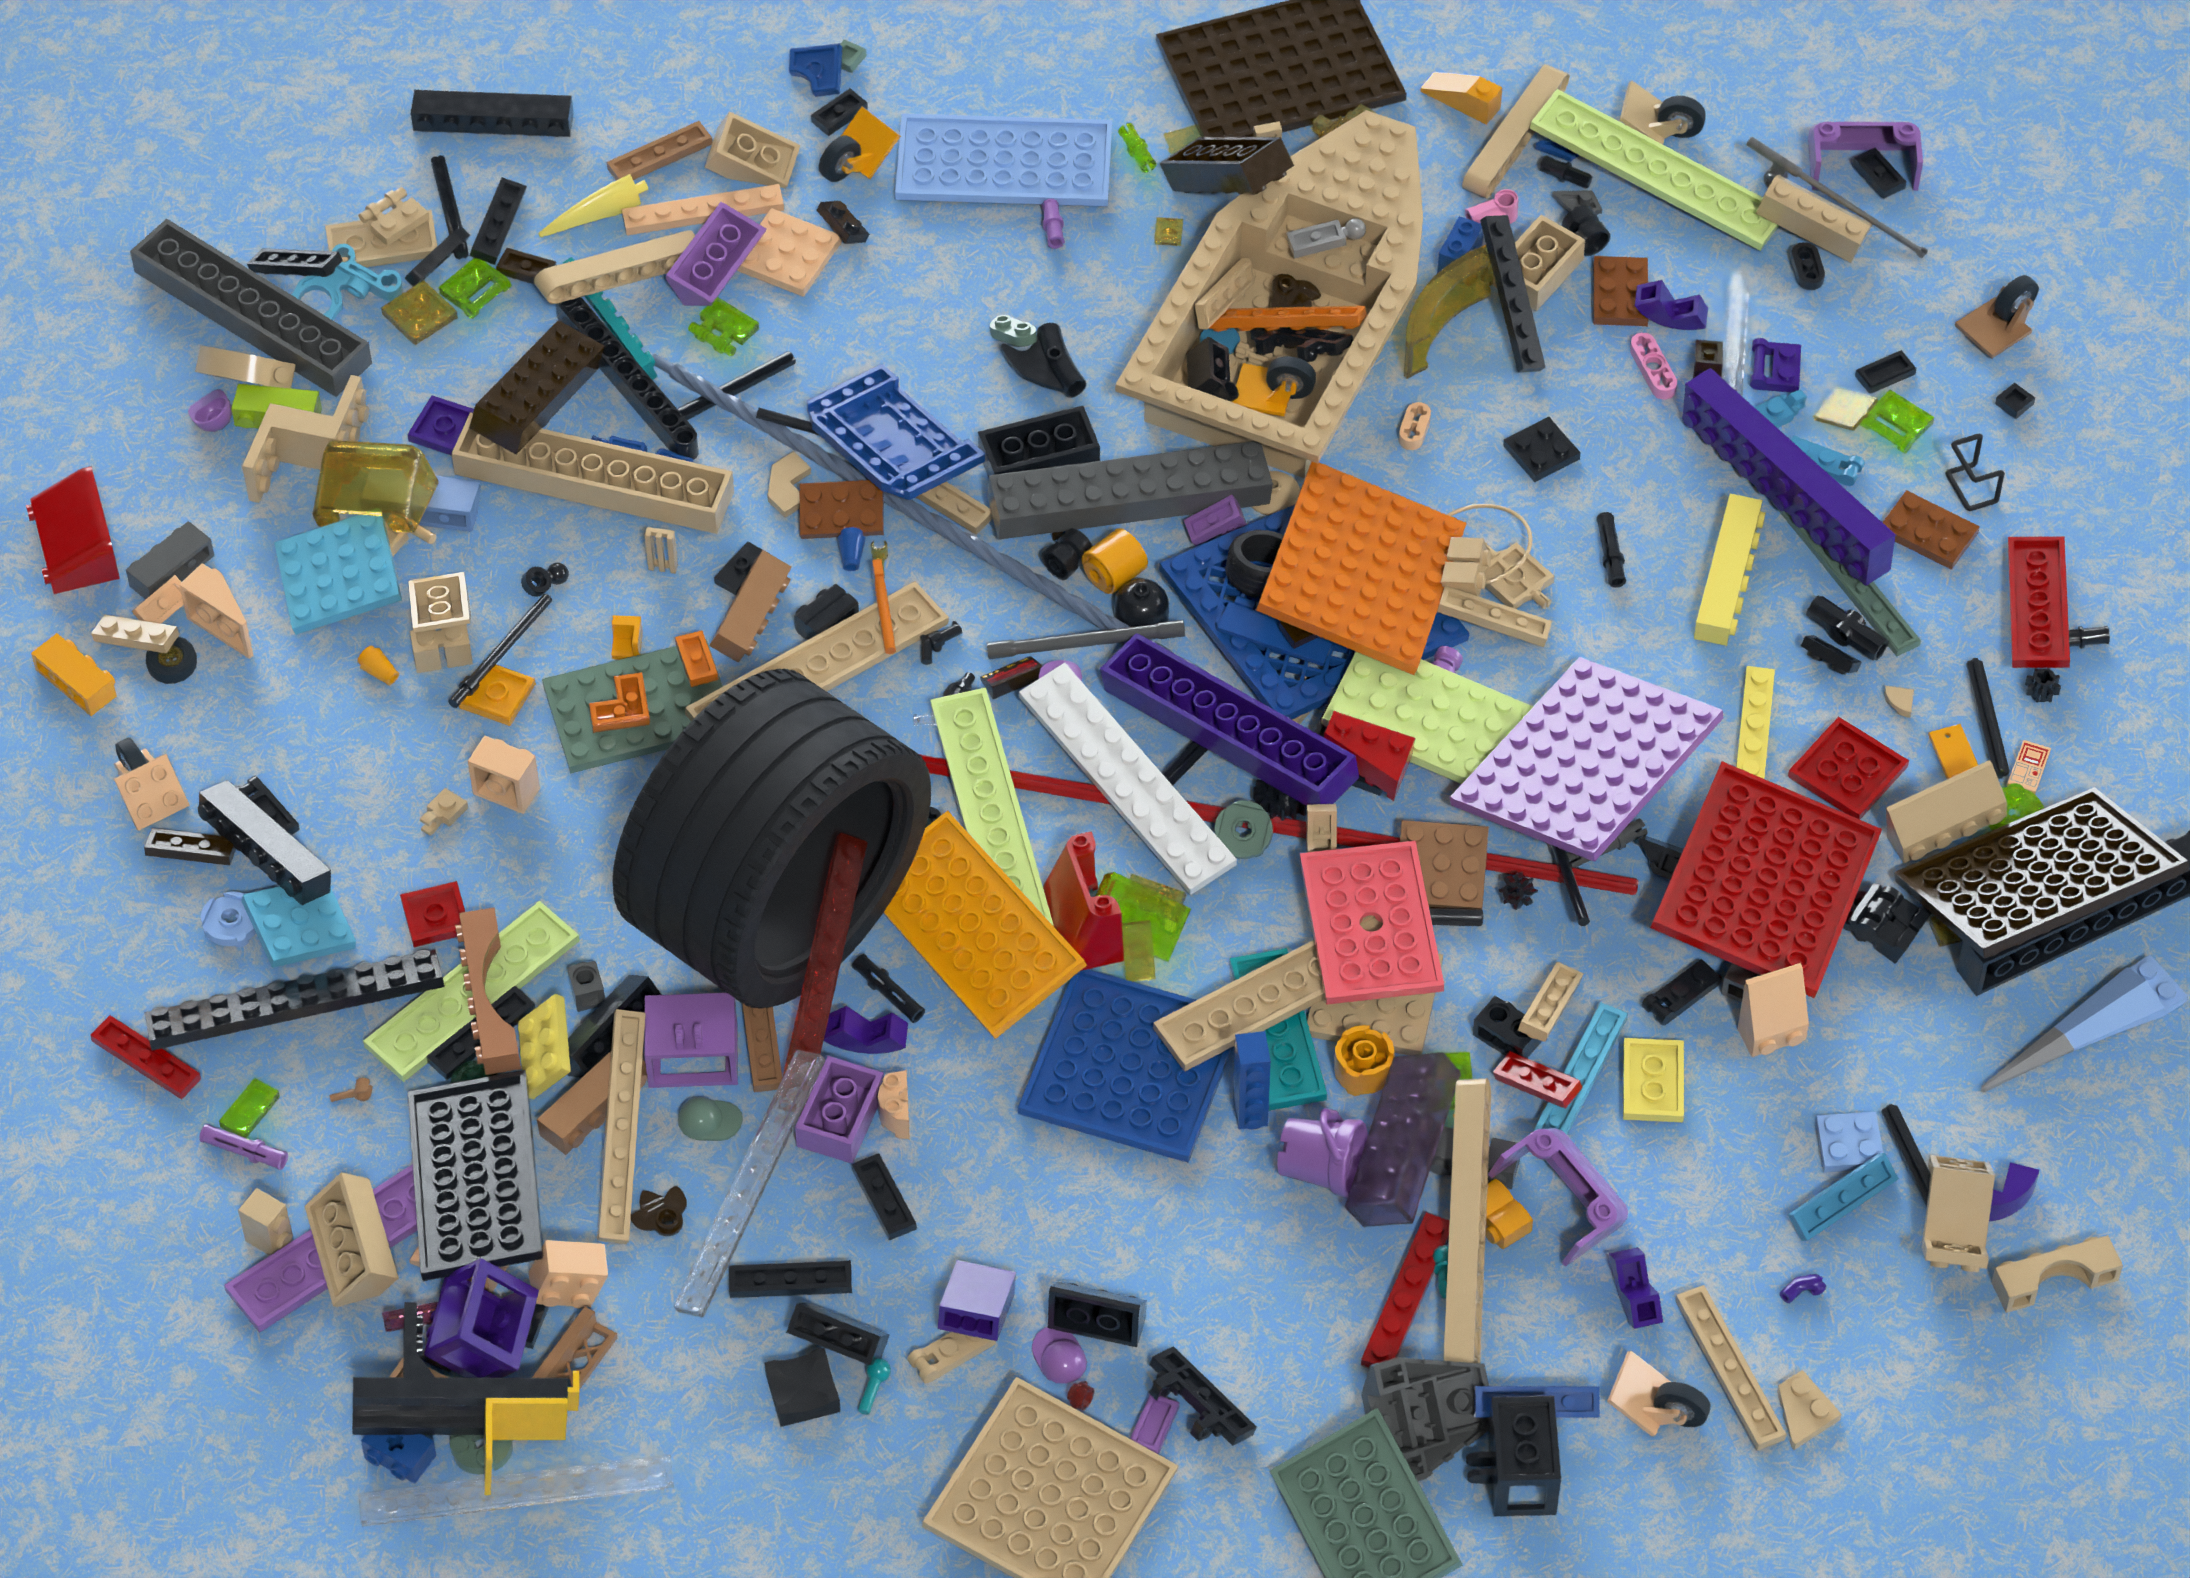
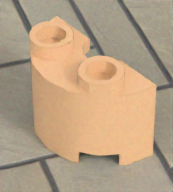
[878,1070,910,1140]

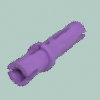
[199,1124,288,1170]

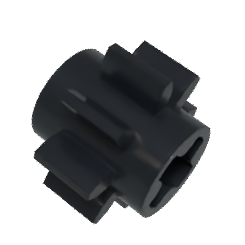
[2025,668,2061,703]
[1499,872,1538,910]

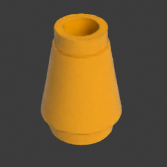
[357,645,399,686]

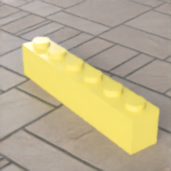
[1694,493,1766,646]

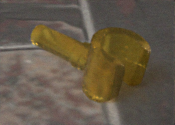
[871,541,888,578]

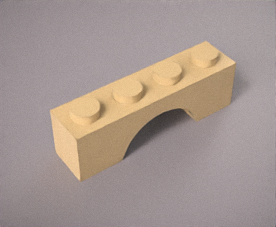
[1992,1235,2123,1313]

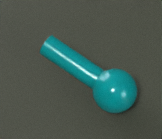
[858,1358,891,1415]

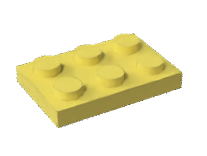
[518,994,571,1099]
[1623,1038,1684,1122]

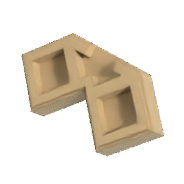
[768,451,811,518]

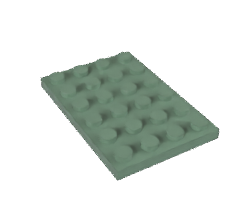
[542,639,723,774]
[1270,1408,1463,1578]

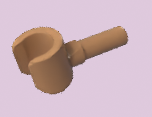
[330,1078,373,1102]

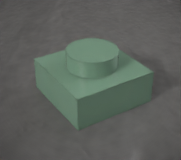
[841,39,867,73]

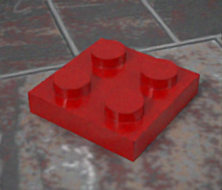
[400,881,465,947]

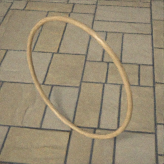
[1446,504,1533,585]

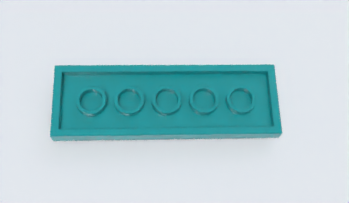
[1229,948,1327,1111]

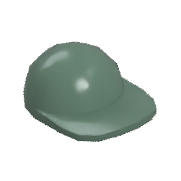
[678,1097,743,1141]

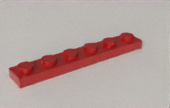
[1361,1212,1450,1368]

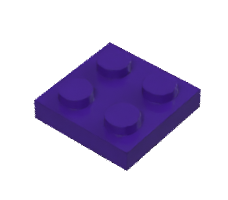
[407,395,474,456]

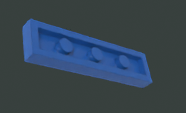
[1474,1386,1600,1418]

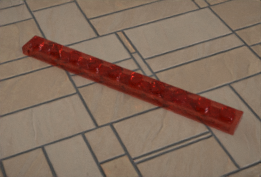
[776,833,868,1116]

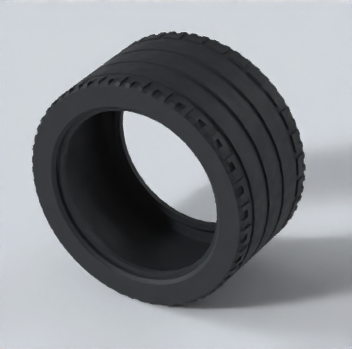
[612,669,931,1009]

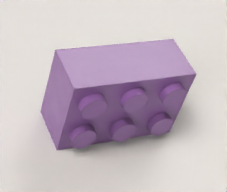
[795,1056,884,1164]

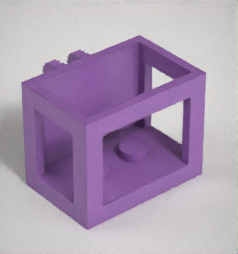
[645,993,738,1088]

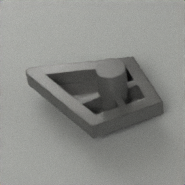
[1552,190,1603,215]

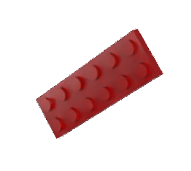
[2008,536,2070,668]

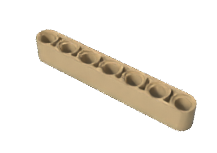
[1462,64,1570,199]
[534,230,695,304]

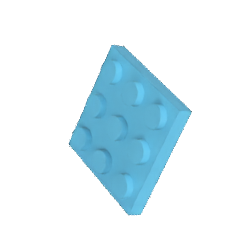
[242,886,356,968]

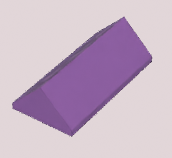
[665,202,766,306]

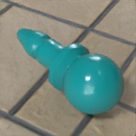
[1433,1245,1449,1299]

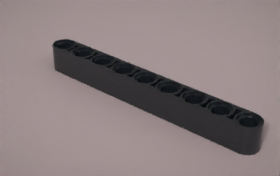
[555,297,699,460]

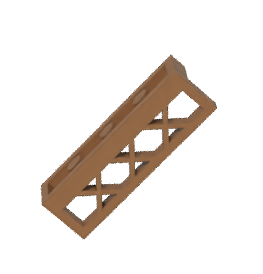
[532,1306,618,1390]

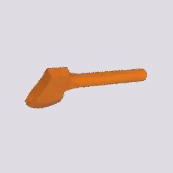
[872,559,896,654]

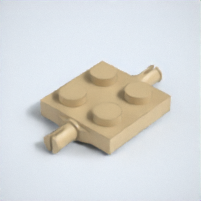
[1485,542,1554,609]

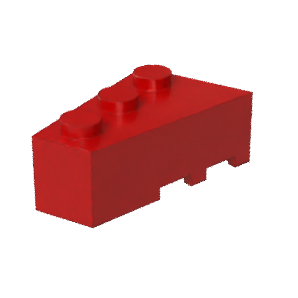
[1324,711,1416,801]

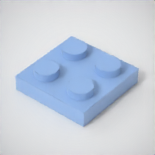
[1815,1112,1883,1173]

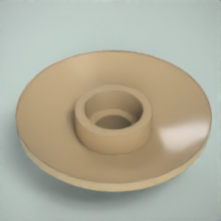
[1251,471,1300,516]

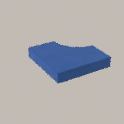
[789,43,843,97]

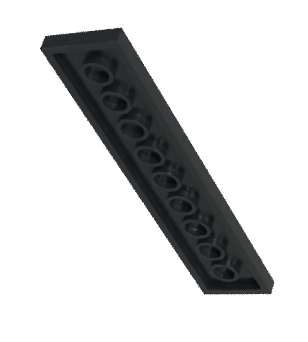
[144,950,445,1051]

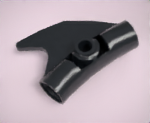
[1001,323,1087,398]

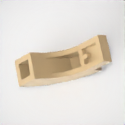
[195,345,296,388]
[1306,804,1337,852]

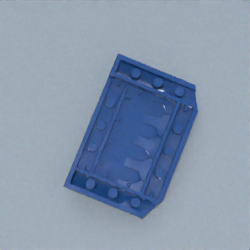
[806,364,986,500]

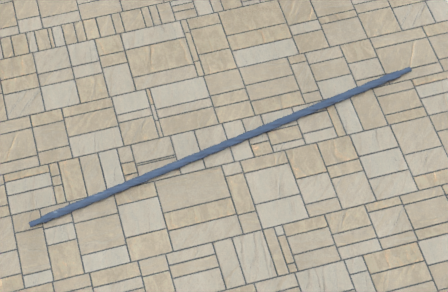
[652,354,1239,690]

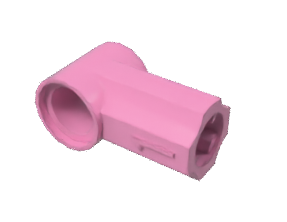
[1465,189,1518,224]

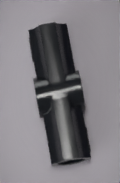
[1806,595,1889,661]

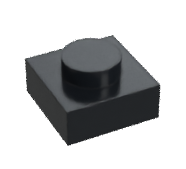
[1995,382,2035,419]

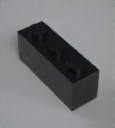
[786,1302,890,1365]

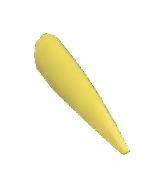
[538,174,649,238]

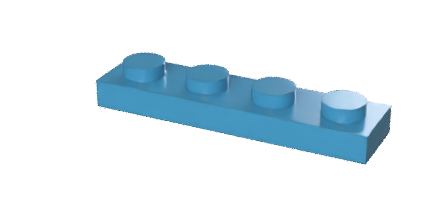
[1788,1153,1899,1241]

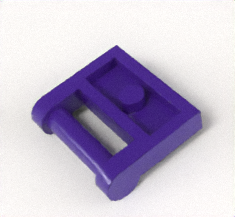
[1750,338,1801,393]

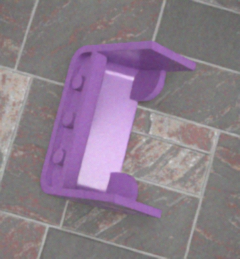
[1808,122,1923,191]
[1488,1128,1628,1267]

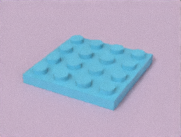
[274,508,402,635]

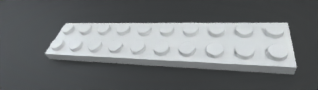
[1019,663,1237,895]

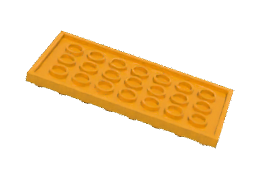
[883,810,1087,1039]

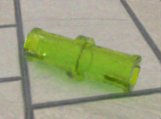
[1118,123,1157,173]

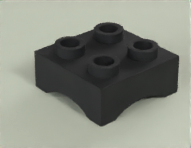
[764,1348,841,1427]

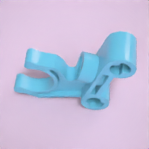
[291,244,403,321]

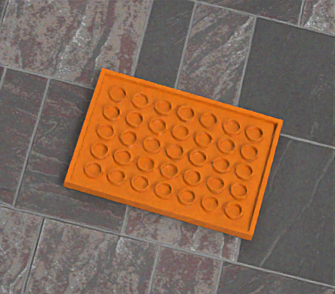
[1256,462,1467,675]

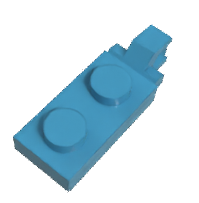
[1755,389,1807,428]

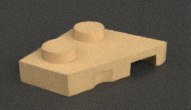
[1777,1370,1842,1450]

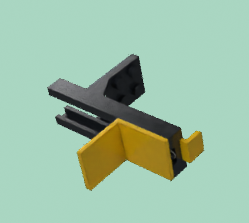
[352,1302,580,1495]

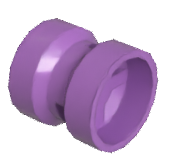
[1431,646,1463,674]

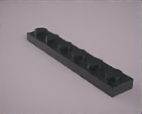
[1480,215,1546,373]

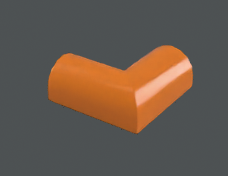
[589,672,650,733]

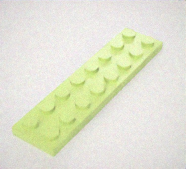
[363,901,580,1082]

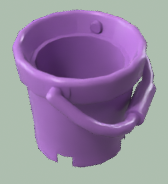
[1277,1109,1368,1198]

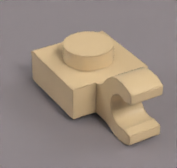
[420,788,468,836]

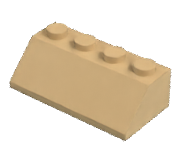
[1756,174,1873,263]
[1886,760,2007,863]
[305,1172,399,1307]

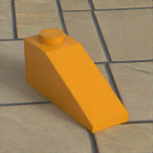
[1420,72,1502,125]

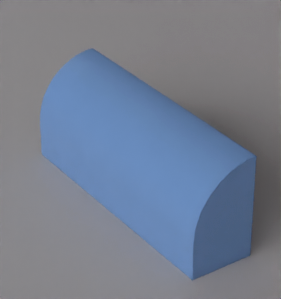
[362,468,481,532]

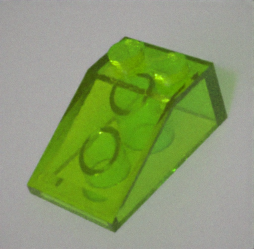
[1095,872,1191,962]

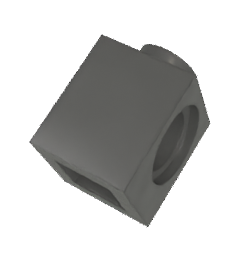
[567,961,605,1012]

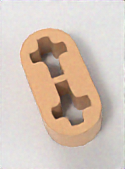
[1399,402,1431,450]

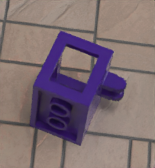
[424,1258,539,1378]

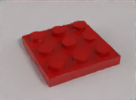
[1788,716,1909,819]

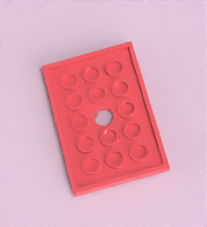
[1300,841,1444,1005]

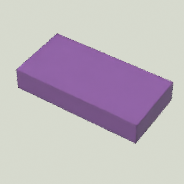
[1130,1395,1180,1455]

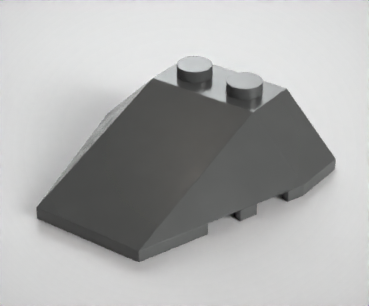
[1361,1357,1489,1481]

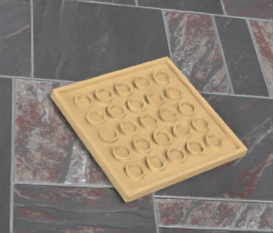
[922,1377,1179,1578]

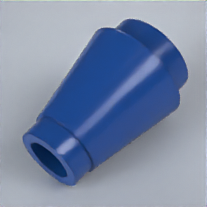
[838,527,866,571]

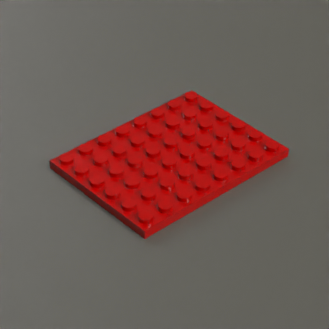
[1650,761,1882,998]

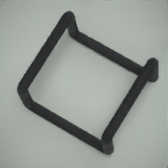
[1945,433,2005,511]

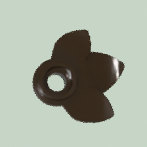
[1270,274,1321,308]
[631,1186,687,1236]

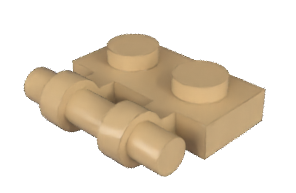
[358,187,430,246]

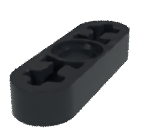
[405,226,471,288]

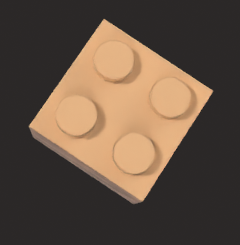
[468,735,540,814]
[529,1240,608,1309]

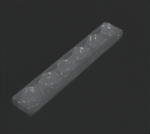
[1722,273,1749,397]

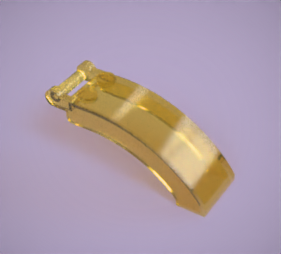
[1403,244,1493,379]

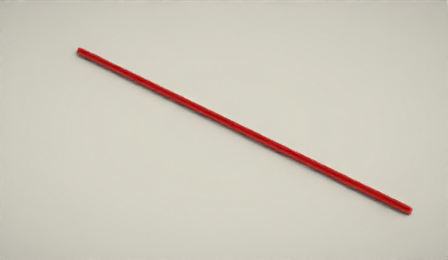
[919,754,1639,895]

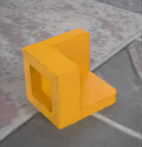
[611,615,643,660]

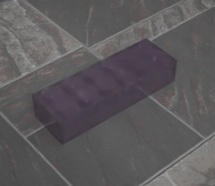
[1345,1052,1461,1227]

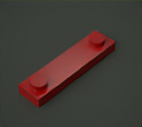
[90,1015,201,1100]

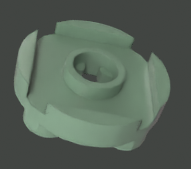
[1215,800,1273,859]
[450,1435,513,1475]

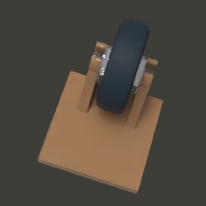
[1955,275,2039,359]

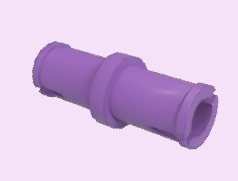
[1042,199,1065,249]

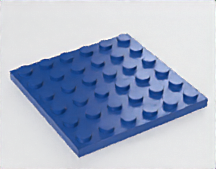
[1018,969,1234,1163]

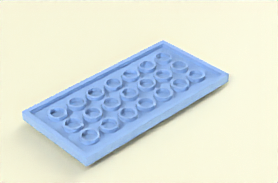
[895,113,1112,207]

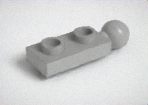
[1286,218,1366,259]

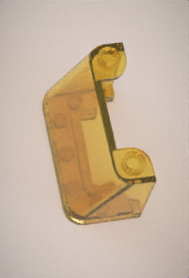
[312,441,439,533]

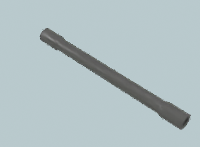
[987,620,1185,659]

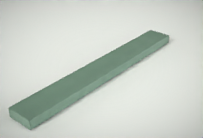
[1772,502,1921,657]

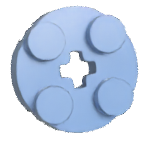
[201,891,256,948]

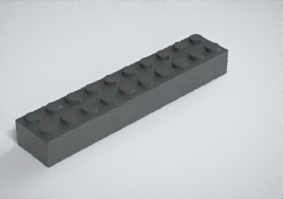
[130,218,372,397]
[987,441,1273,540]

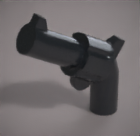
[920,621,962,665]

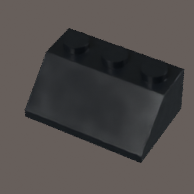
[1048,1281,1147,1347]

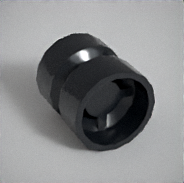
[1562,205,1611,256]
[1041,528,1093,580]

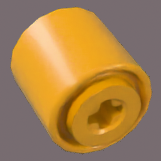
[1081,528,1148,594]

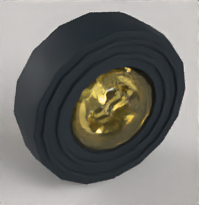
[145,637,197,684]

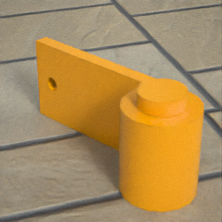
[1928,724,1978,779]

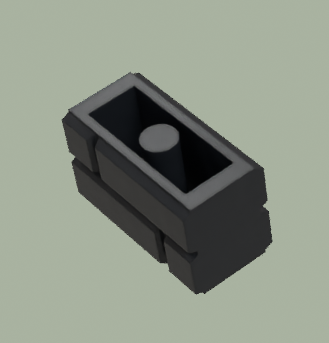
[794,584,859,640]

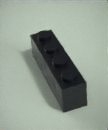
[567,975,662,1078]

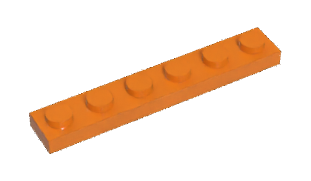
[1208,306,1366,332]

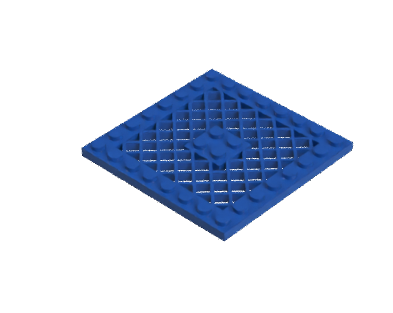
[1159,504,1470,720]

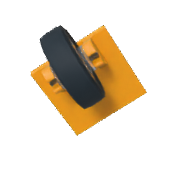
[819,106,900,182]
[1233,356,1316,417]

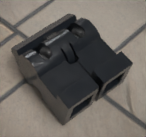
[1844,883,1931,964]

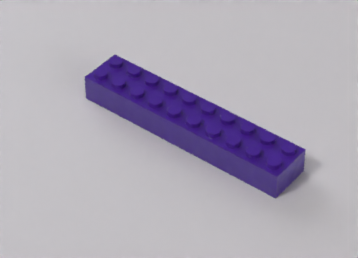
[1682,368,1896,586]
[1100,633,1359,806]

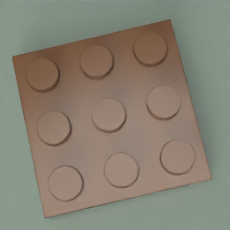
[1400,820,1489,910]

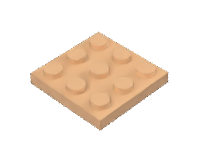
[737,208,842,297]

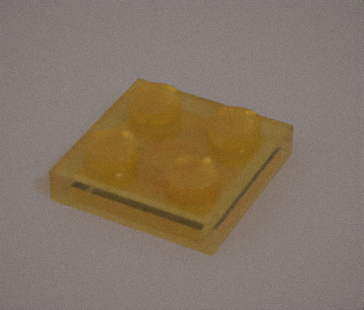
[381,280,458,345]

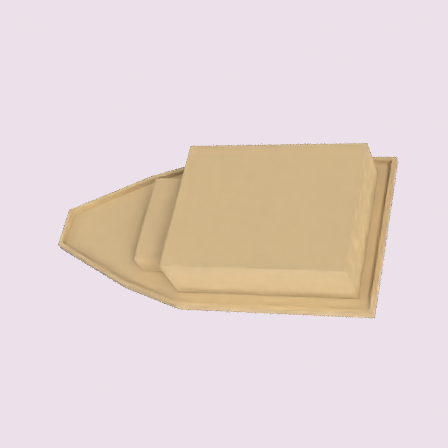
[1115,110,1423,479]

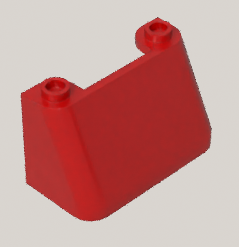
[26,466,120,594]
[1043,831,1124,971]

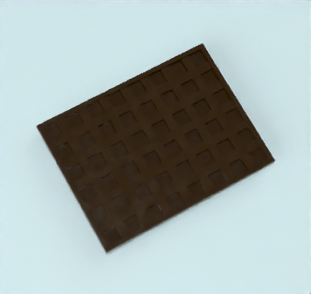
[1156,0,1407,137]

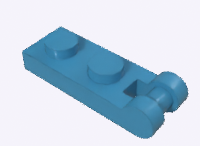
[1791,436,1865,486]

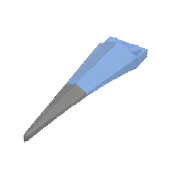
[1981,955,2188,1092]

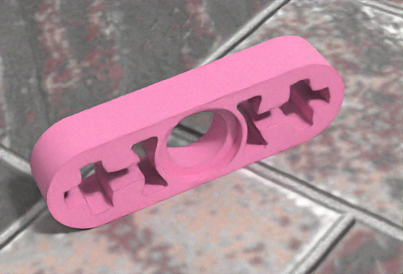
[1630,333,1677,400]

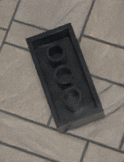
[978,405,1100,478]

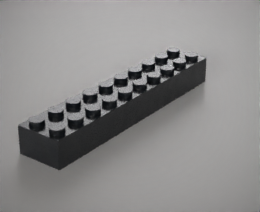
[1957,830,2190,996]

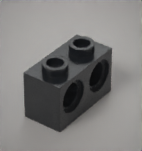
[1473,996,1542,1058]

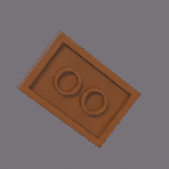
[1593,256,1648,326]
[800,480,884,539]
[1882,490,1980,570]

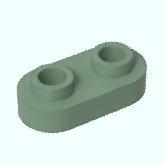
[990,315,1037,347]

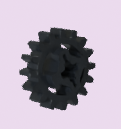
[1253,779,1307,821]

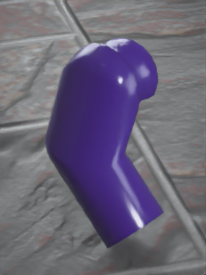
[1779,1274,1826,1304]

